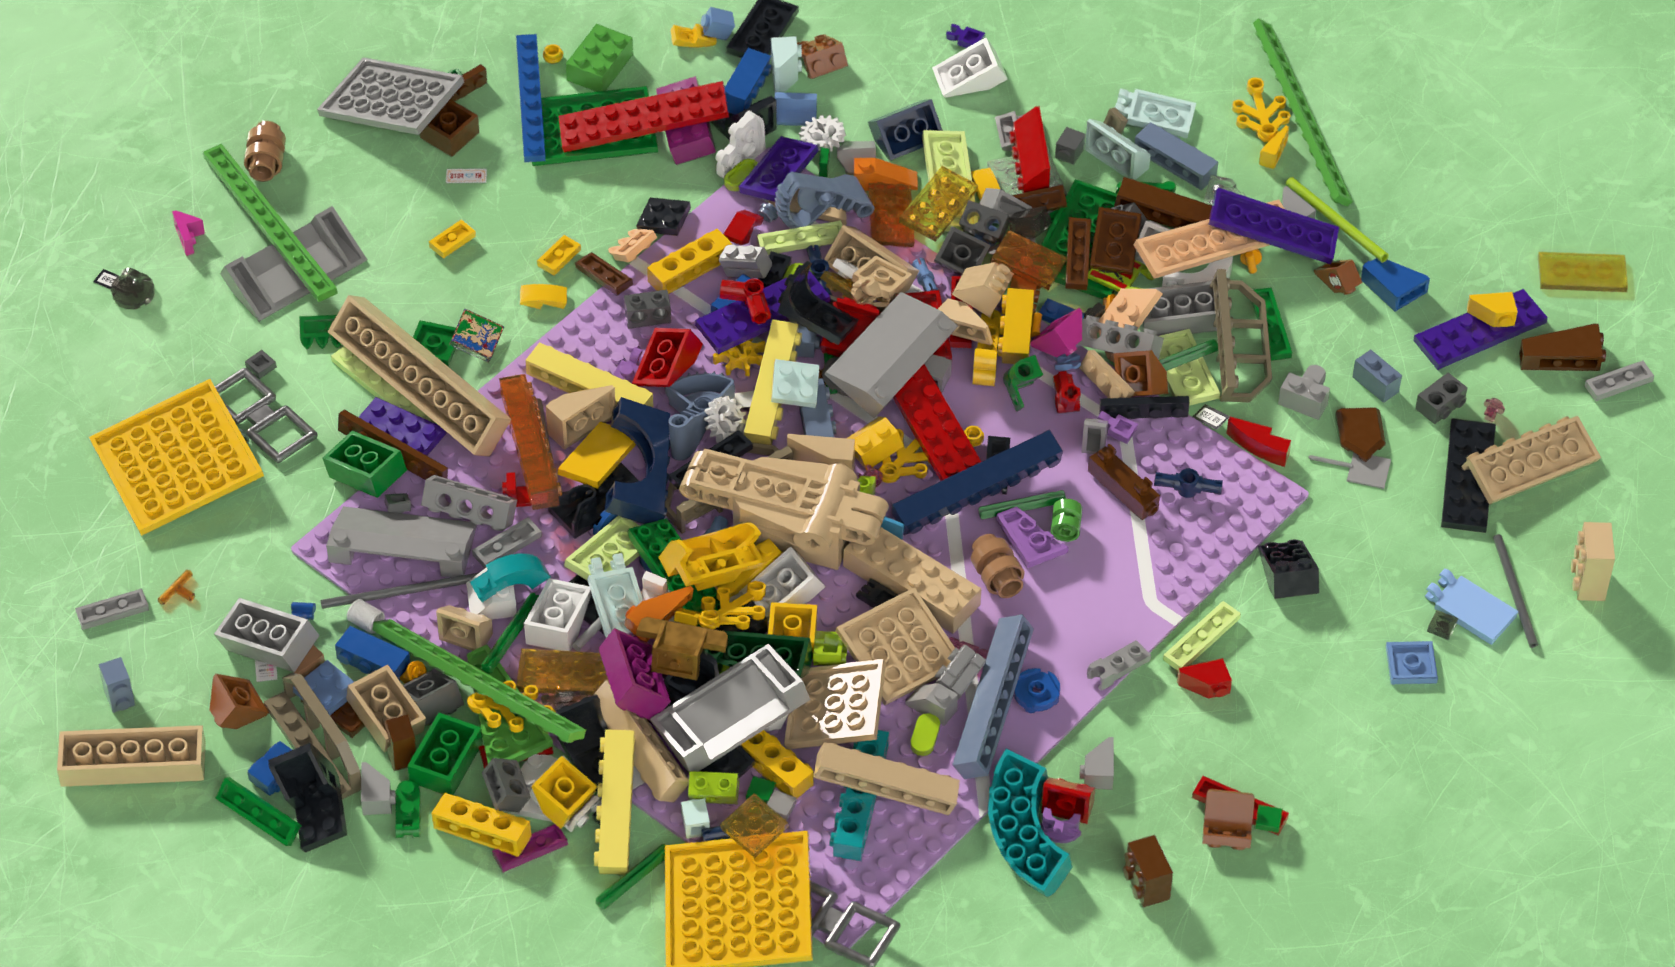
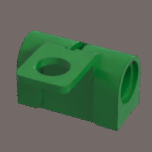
[1003,355,1043,412]

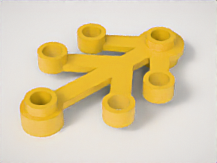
[1232,77,1290,142]
[878,429,930,483]
[698,581,766,630]
[467,681,556,733]

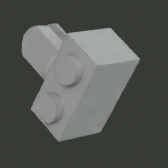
[1278,365,1330,420]

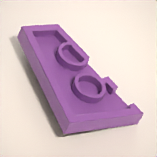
[996,507,1069,568]

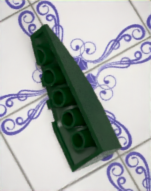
[702,630,813,678]

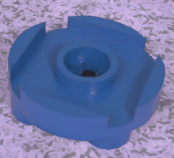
[1014,668,1060,713]

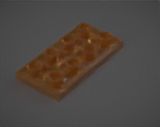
[868,182,915,247]

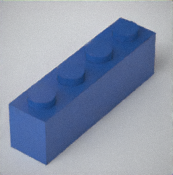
[725,48,772,114]

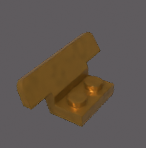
[636,617,728,680]

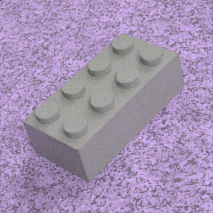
[1139,281,1230,336]
[214,598,319,672]

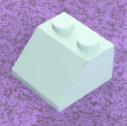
[771,36,802,92]

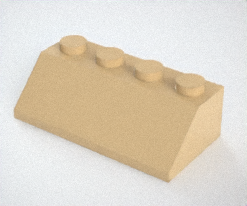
[824,225,919,303]

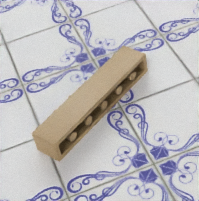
[594,680,689,803]
[814,742,960,815]

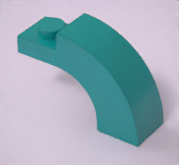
[470,553,551,603]

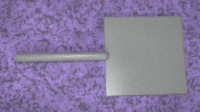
[1309,453,1391,489]

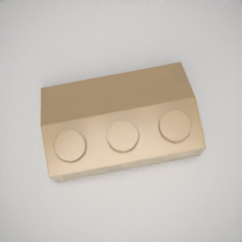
[952,262,1014,317]

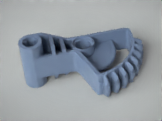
[774,172,874,229]
[664,371,735,461]

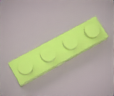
[757,220,842,255]
[1163,601,1241,671]

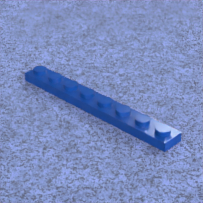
[516,34,545,162]

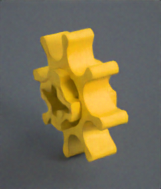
[713,338,766,377]

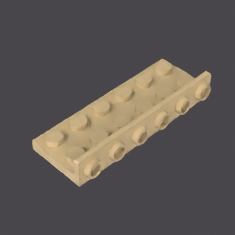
[1462,416,1601,505]

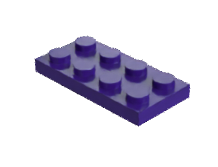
[739,136,818,202]
[359,397,447,456]

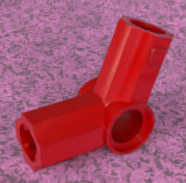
[720,278,771,324]
[1053,371,1081,414]

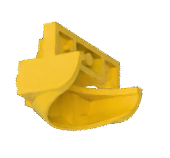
[658,522,764,591]

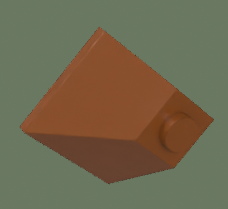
[1114,350,1168,396]
[209,674,269,729]

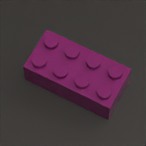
[656,76,716,165]
[599,628,671,720]

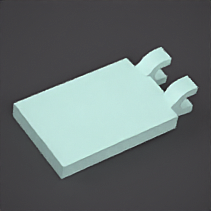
[1115,88,1196,138]
[587,553,643,638]

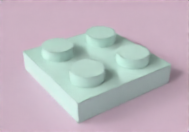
[771,359,819,408]

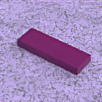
[492,824,568,872]

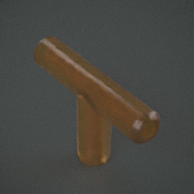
[158,570,195,605]

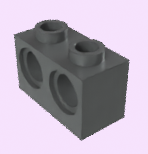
[959,200,1011,244]
[624,290,671,329]
[1415,373,1468,424]
[482,758,531,812]

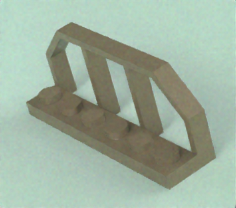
[1210,269,1272,402]
[665,443,793,534]
[264,672,361,800]

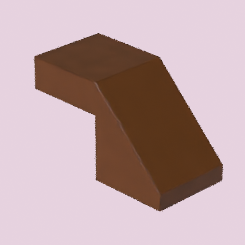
[384,714,416,771]

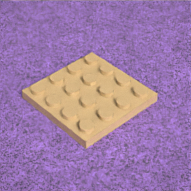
[836,587,955,706]
[784,659,886,749]

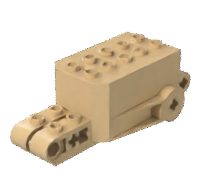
[679,448,889,570]

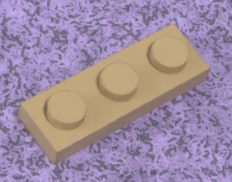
[1079,350,1135,398]

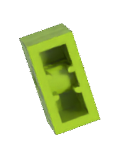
[688,771,739,805]

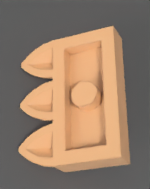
[608,229,657,262]

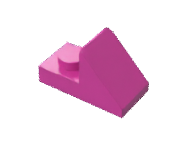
[172,210,205,256]

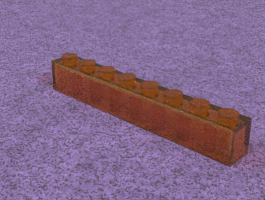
[499,374,562,510]

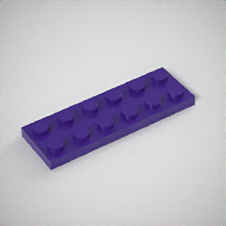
[1209,187,1339,265]
[695,271,831,354]
[1413,289,1548,370]

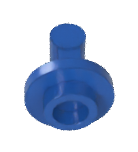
[291,602,316,621]

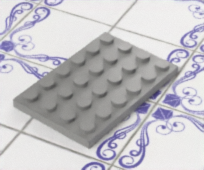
[317,57,464,135]

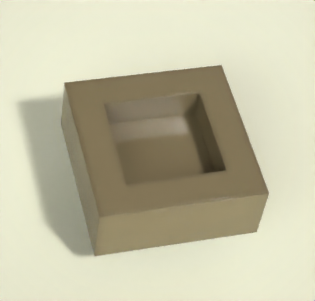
[1104,108,1128,135]

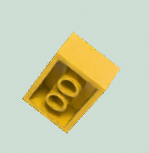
[998,288,1034,364]

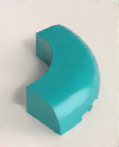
[988,749,1073,897]

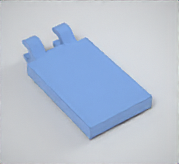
[1425,569,1518,645]

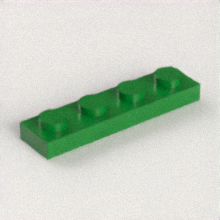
[1252,287,1293,361]
[215,777,301,846]

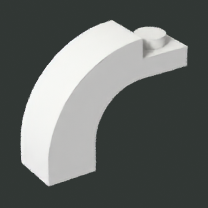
[1162,256,1233,287]

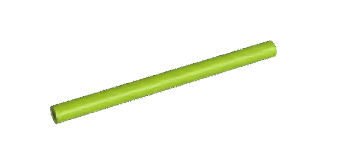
[1286,177,1389,262]

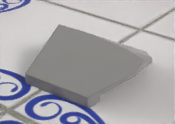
[837,141,876,175]

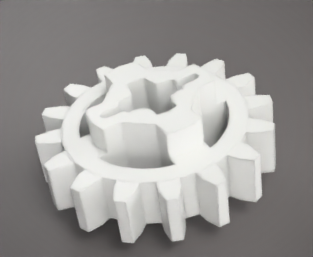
[799,115,846,152]
[704,396,747,443]

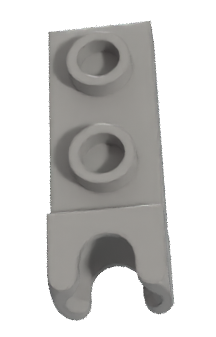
[1087,640,1151,690]

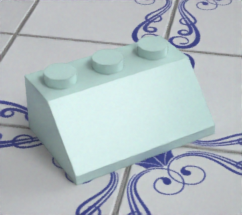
[1085,119,1151,180]

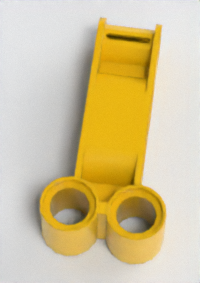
[972,309,1001,386]

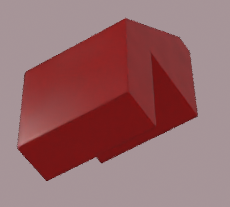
[723,210,764,245]

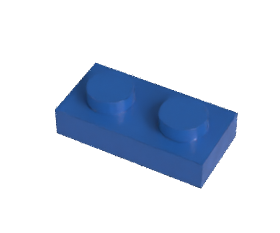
[1038,299,1087,324]

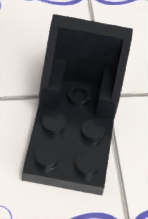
[710,96,777,141]
[268,743,347,853]

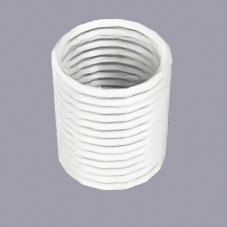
[347,599,385,634]

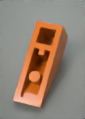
[854,158,918,191]
[625,586,694,642]

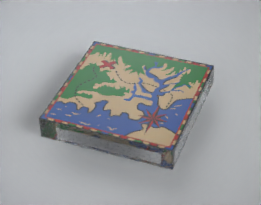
[449,309,504,363]

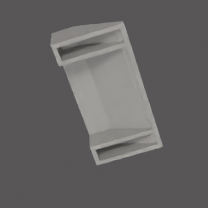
[220,206,367,322]
[825,292,958,418]
[326,506,477,577]
[650,644,810,773]

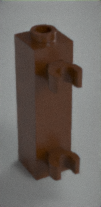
[1088,444,1160,520]

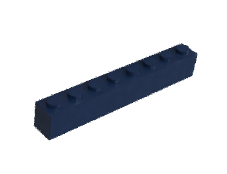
[891,429,1063,536]

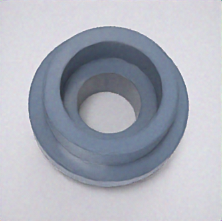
[758,203,778,223]

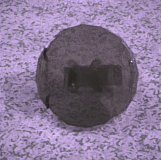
[111,268,155,309]
[541,690,587,711]

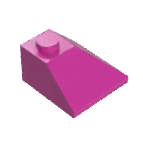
[1030,308,1082,358]

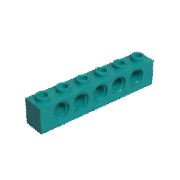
[829,730,889,861]

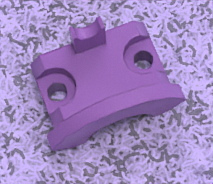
[1040,808,1081,843]

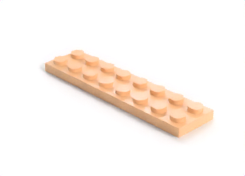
[1134,199,1285,279]

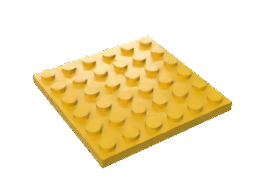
[89,379,264,536]
[665,830,813,967]

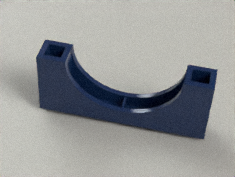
[605,397,670,524]

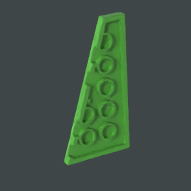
[467,645,553,764]

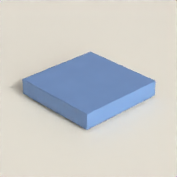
[1386,641,1438,684]

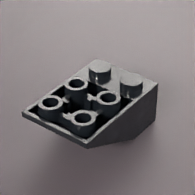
[1258,539,1319,599]

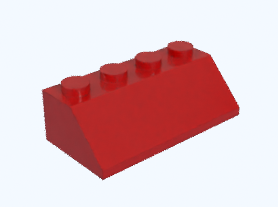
[1009,106,1050,193]

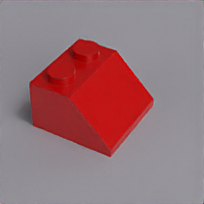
[1041,777,1095,824]

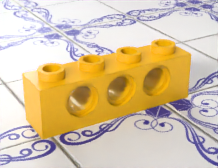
[647,229,732,294]
[740,730,814,798]
[431,793,532,857]

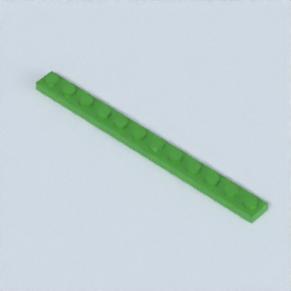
[1253,18,1353,207]
[203,144,338,302]
[372,619,586,743]

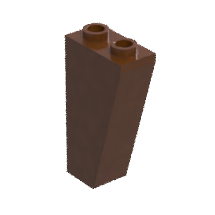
[1519,323,1606,371]

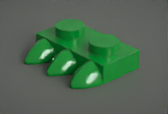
[299,315,341,350]

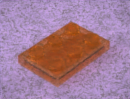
[990,230,1067,290]

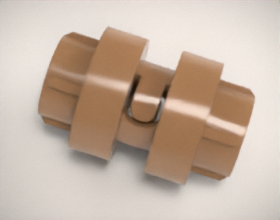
[244,121,286,182]
[971,534,1025,598]

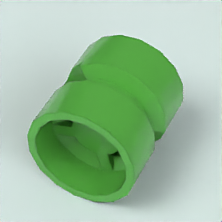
[1051,498,1083,542]

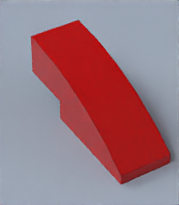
[1226,417,1291,467]

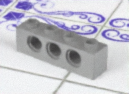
[1077,315,1164,360]
[421,475,517,531]

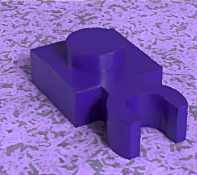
[946,24,985,48]

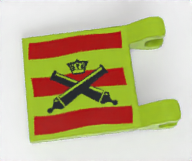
[1088,260,1154,292]

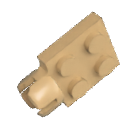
[851,256,912,305]

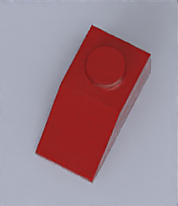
[1177,658,1232,699]

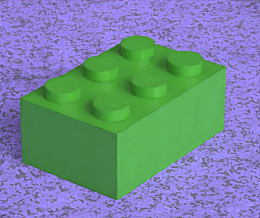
[566,24,633,92]

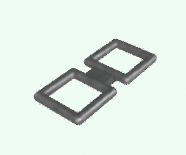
[215,368,318,463]
[810,881,901,967]

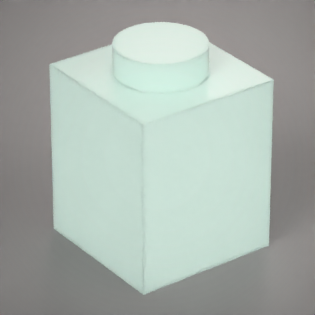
[681,798,710,839]

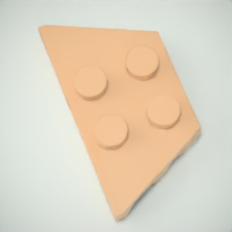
[1098,289,1163,362]

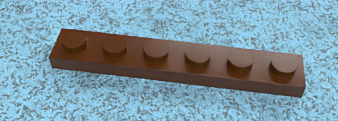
[338,409,448,480]

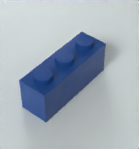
[335,626,410,681]

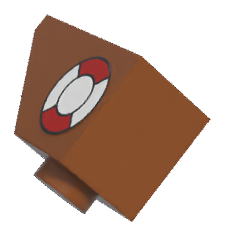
[1313,259,1362,295]

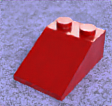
[632,328,703,387]

